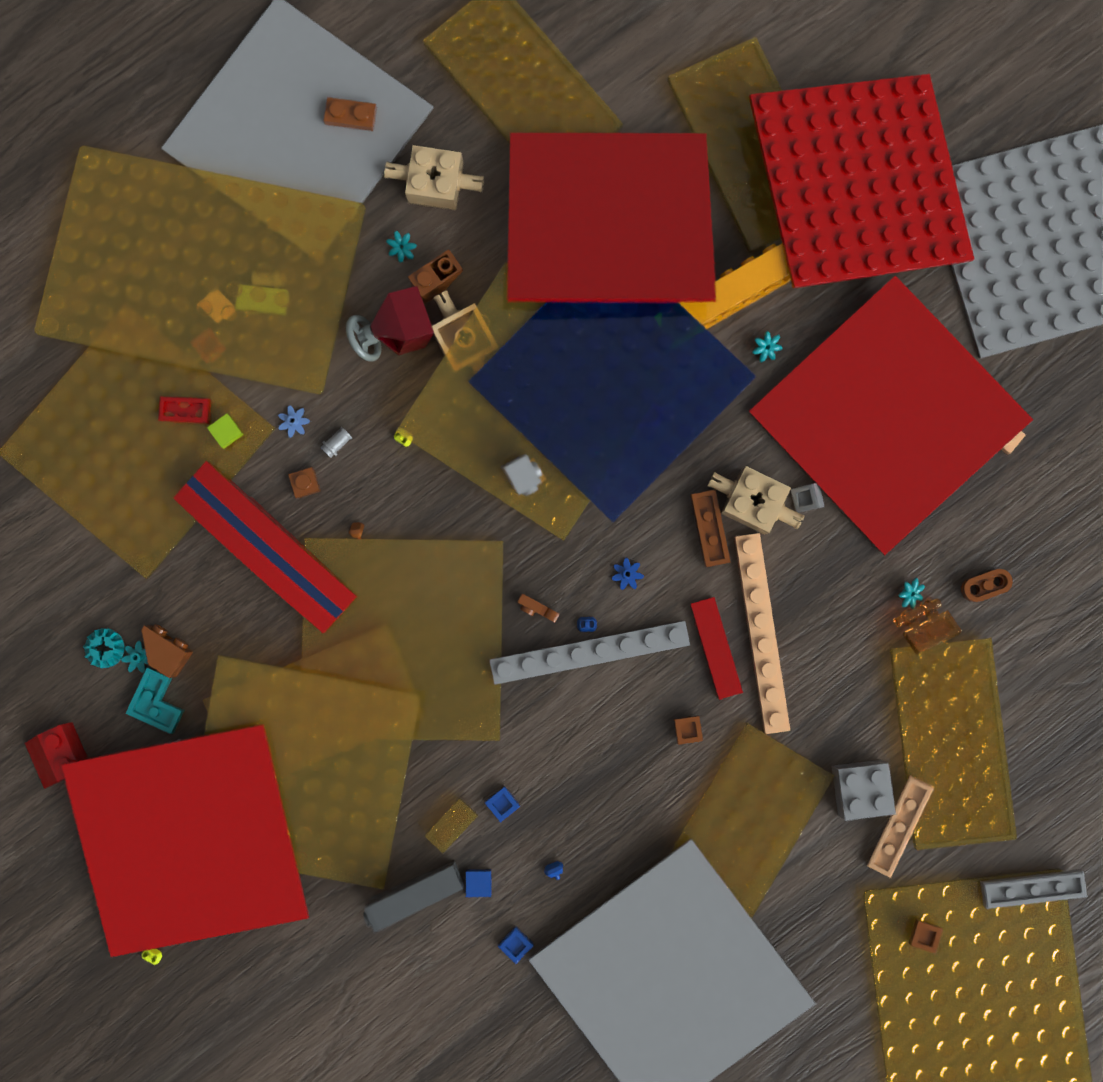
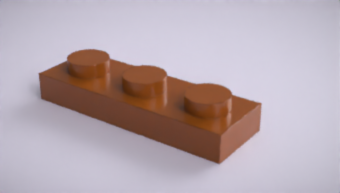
[690,489,731,568]

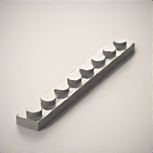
[490,621,690,685]

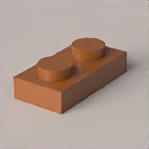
[324,97,377,131]

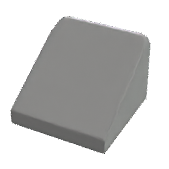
[790,483,824,513]

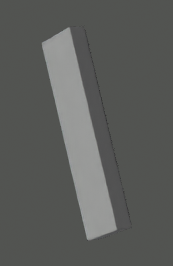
[980,870,1087,909]

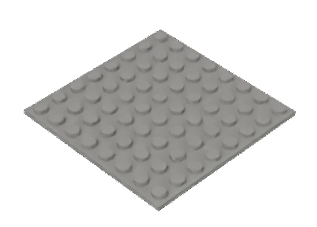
[161,0,433,262]
[951,124,1103,359]
[529,839,815,1082]

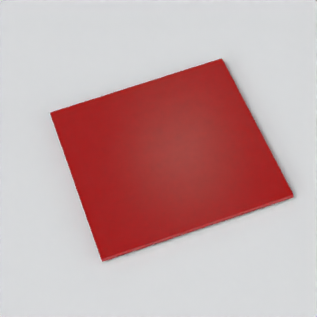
[749,74,975,288]
[507,132,716,302]
[749,275,1033,556]
[61,724,309,957]

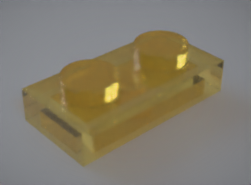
[425,798,478,853]

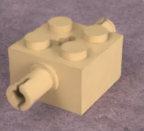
[384,145,484,210]
[432,291,499,386]
[707,466,805,535]

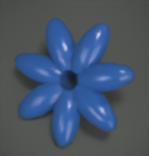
[612,558,644,590]

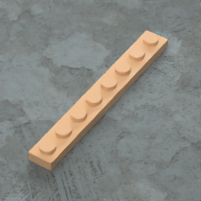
[734,533,791,734]

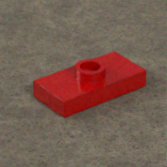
[158,396,211,424]

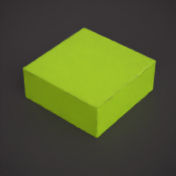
[207,413,244,449]

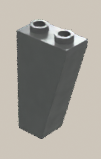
[363,861,464,933]

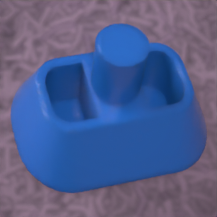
[577,617,597,632]
[544,861,563,880]

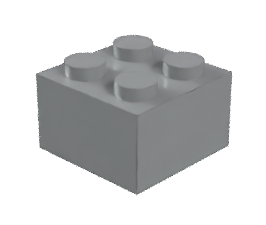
[831,760,896,821]

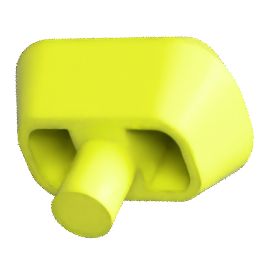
[394,428,413,447]
[141,948,162,965]

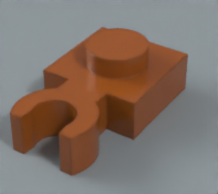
[518,594,560,623]

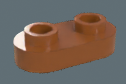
[961,569,1013,602]

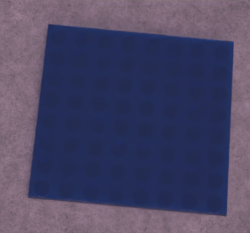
[468,302,756,523]

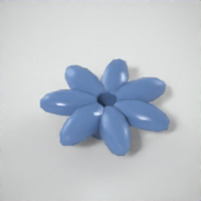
[278,406,310,438]

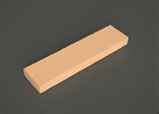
[867,775,934,878]

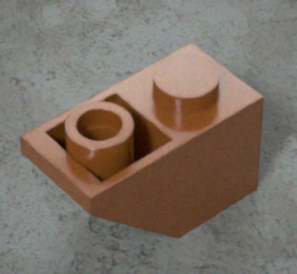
[408,249,463,304]
[141,624,193,678]

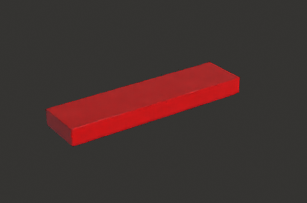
[690,597,743,700]

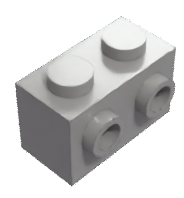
[501,454,542,496]

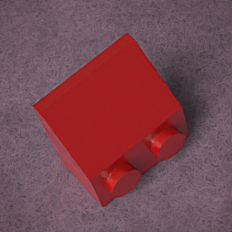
[25,722,88,789]

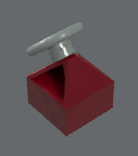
[346,286,434,362]

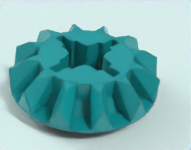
[83,628,125,668]

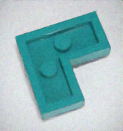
[125,667,185,734]

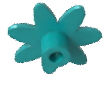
[386,231,417,263]
[752,331,783,362]
[899,578,925,609]
[121,641,148,673]

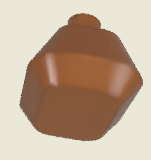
[348,522,365,541]

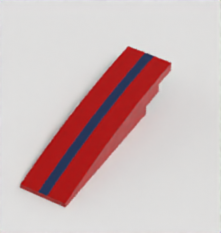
[173,461,358,634]

